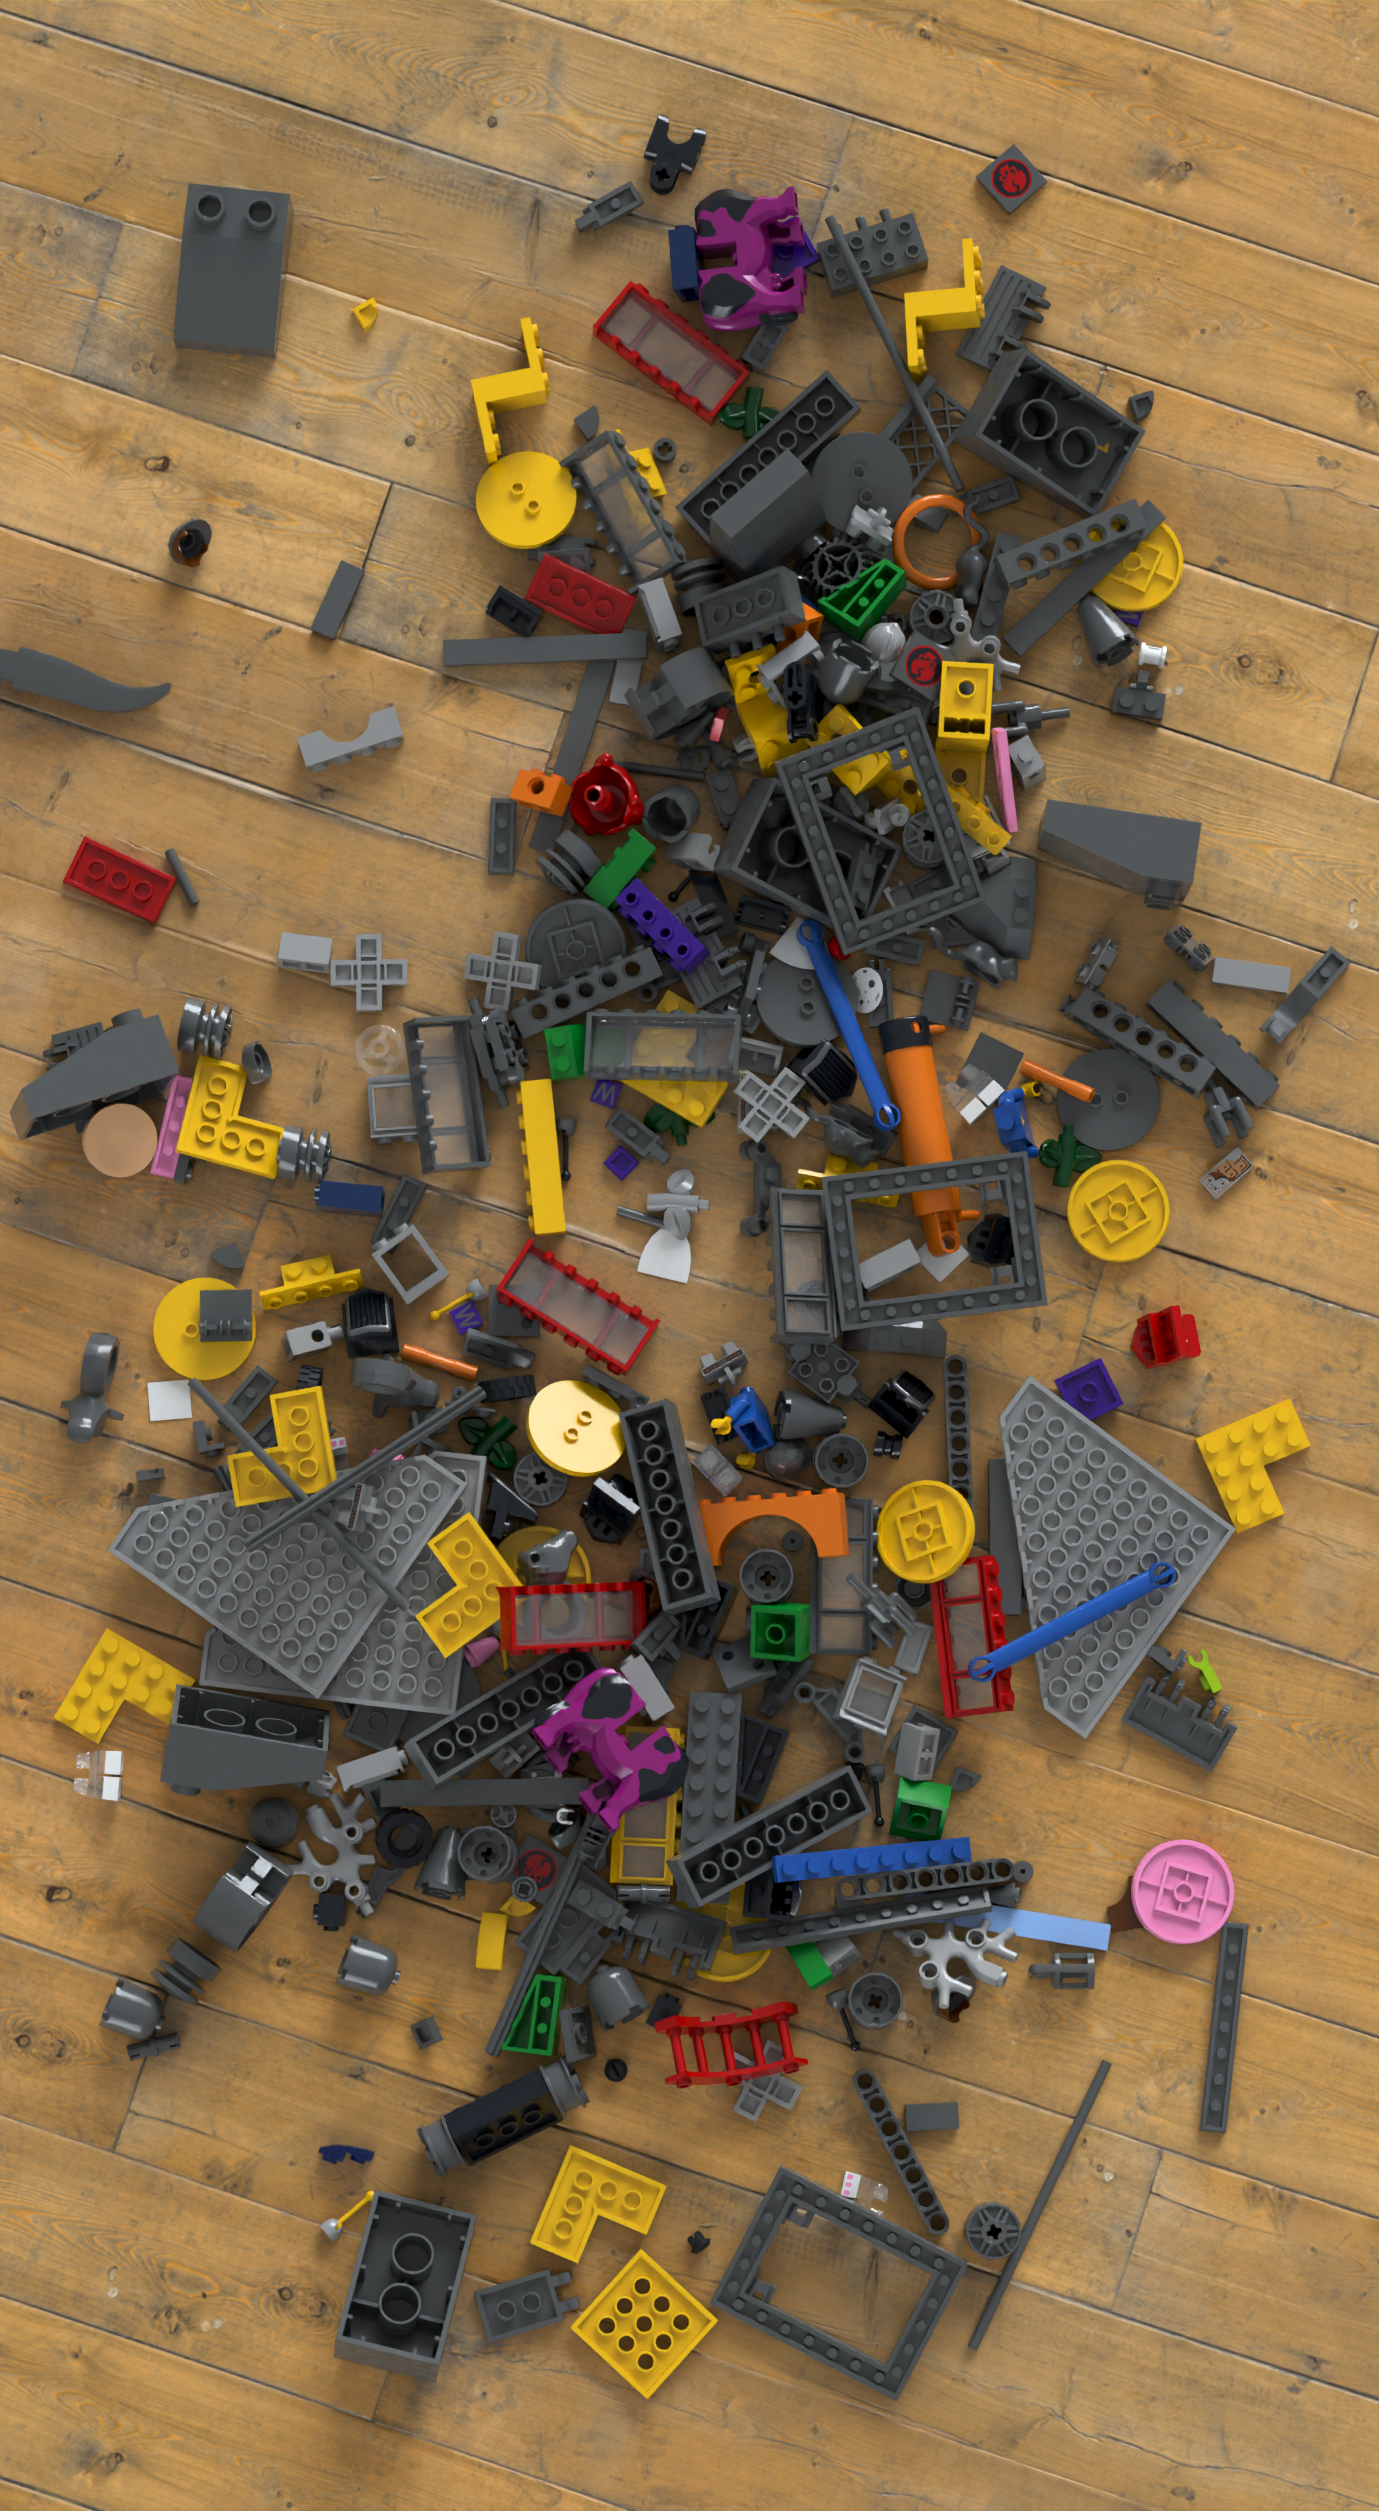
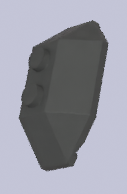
[842,1300,947,1359]

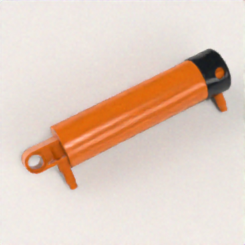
[878,1015,980,1258]

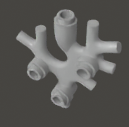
[932,599,1021,710]
[288,1792,377,1917]
[892,1919,1019,2009]

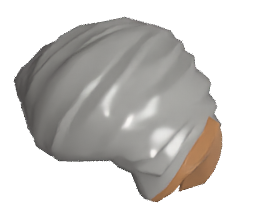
[861,623,906,663]

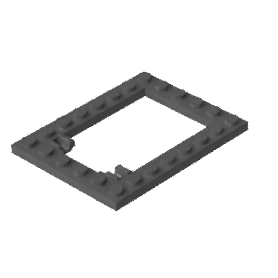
[774,707,986,955]
[821,1151,1048,1332]
[710,2164,969,2401]

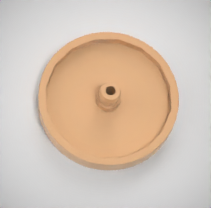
[82,1102,157,1177]

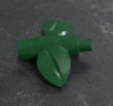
[718,387,780,443]
[643,1104,716,1147]
[1039,1125,1102,1188]
[458,1416,518,1471]

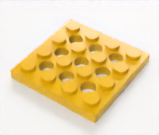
[570,2249,718,2400]

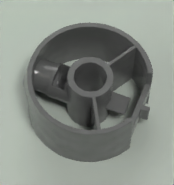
[624,647,734,742]
[193,1841,294,1953]

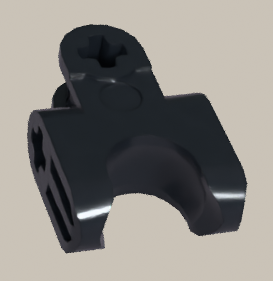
[644,114,706,195]
[784,661,821,744]

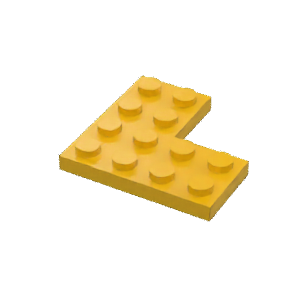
[619,990,729,1129]
[175,1055,285,1179]
[227,1386,337,1507]
[1195,1399,1311,1534]
[415,1512,528,1658]
[53,1628,197,1744]
[530,2145,667,2263]

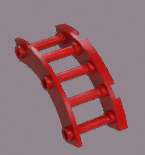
[654,2001,808,2089]

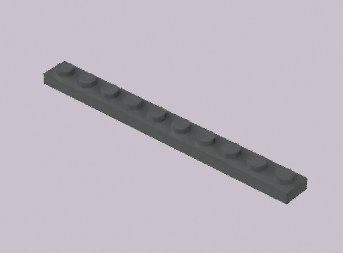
[730,1884,992,1955]

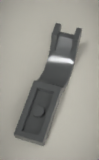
[1259,946,1351,1046]

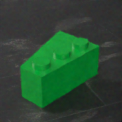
[818,558,907,642]
[583,828,657,912]
[500,1974,567,2056]

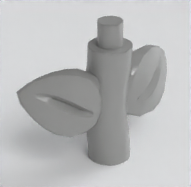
[647,1169,710,1240]

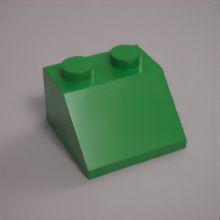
[750,1602,810,1662]
[889,1776,952,1841]

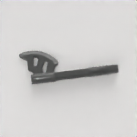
[614,745,712,782]

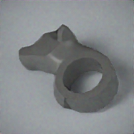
[60,1332,124,1444]
[350,1354,440,1418]
[516,1530,588,1639]

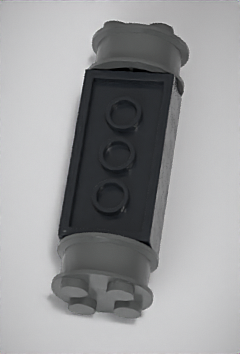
[416,2055,590,2177]

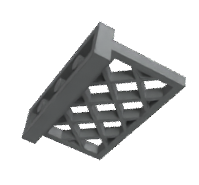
[880,375,968,491]

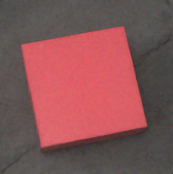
[709,707,729,742]

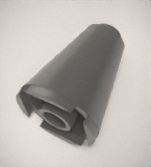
[1077,595,1139,668]
[773,1389,847,1440]
[414,1826,466,1901]

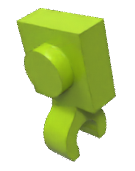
[1187,1649,1223,1694]

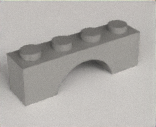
[297,706,404,773]

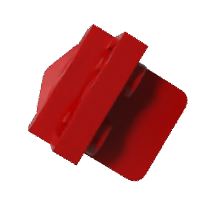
[1130,1305,1201,1369]

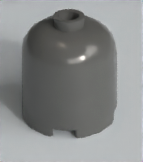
[816,639,879,704]
[642,784,701,843]
[248,1797,301,1848]
[335,1934,401,1996]
[586,1964,651,2032]
[99,1978,165,2040]

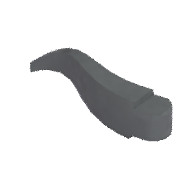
[0,647,171,713]

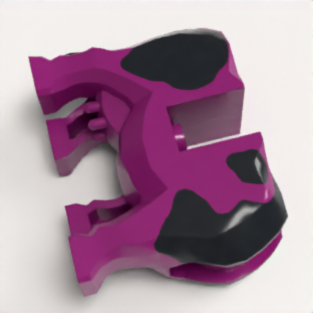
[695,186,808,331]
[531,1667,689,1834]

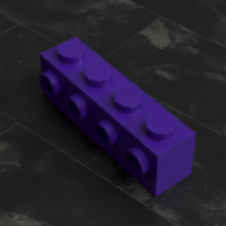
[615,878,710,974]

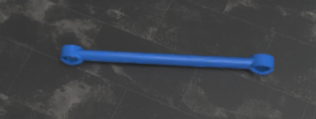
[796,919,901,1132]
[968,1562,1175,1682]

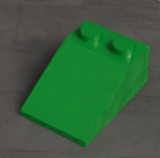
[544,1024,625,1084]

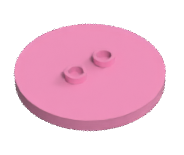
[1131,1840,1234,1945]

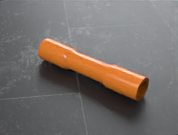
[1020,1059,1095,1103]
[401,1343,479,1381]

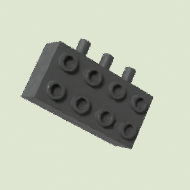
[816,208,929,298]
[693,566,806,659]

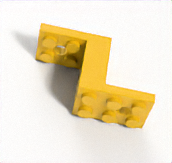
[904,238,985,382]
[471,317,550,466]
[724,644,809,778]
[935,661,994,803]
[804,703,926,818]

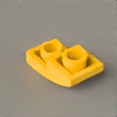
[476,1912,509,1971]

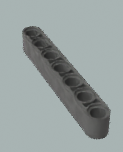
[943,1355,974,1517]
[834,1858,1015,1902]
[853,2069,950,2235]

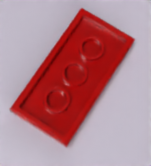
[524,553,637,634]
[63,836,177,926]

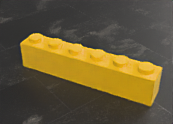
[516,1079,566,1237]

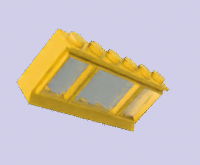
[610,1726,685,1885]

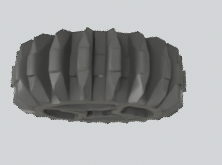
[807,536,875,598]

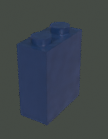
[668,225,705,303]
[314,1180,385,1218]

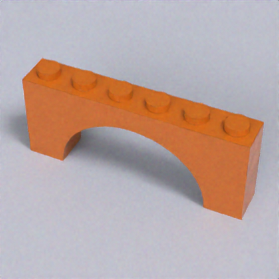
[698,1488,849,1567]

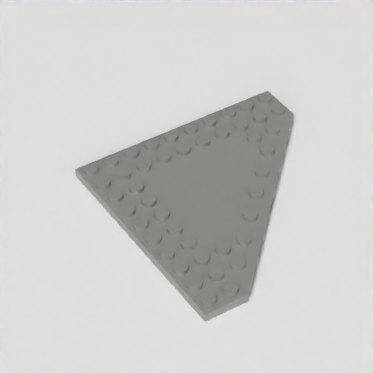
[998,1376,1236,1739]
[199,1451,487,1715]
[108,1455,468,1699]

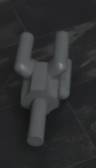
[989,700,1070,741]
[1203,1077,1254,1148]
[846,1573,919,1649]

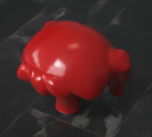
[568,753,645,836]

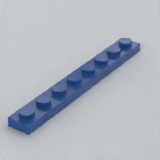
[772,1837,972,1883]

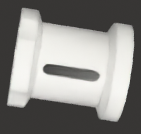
[1137,642,1167,669]

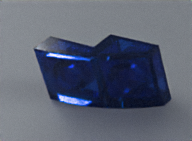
[318,2144,376,2164]

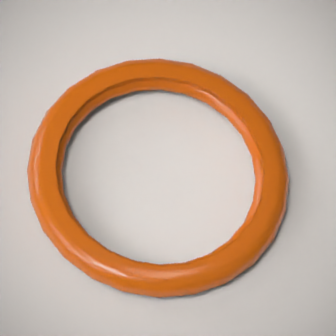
[892,494,983,590]

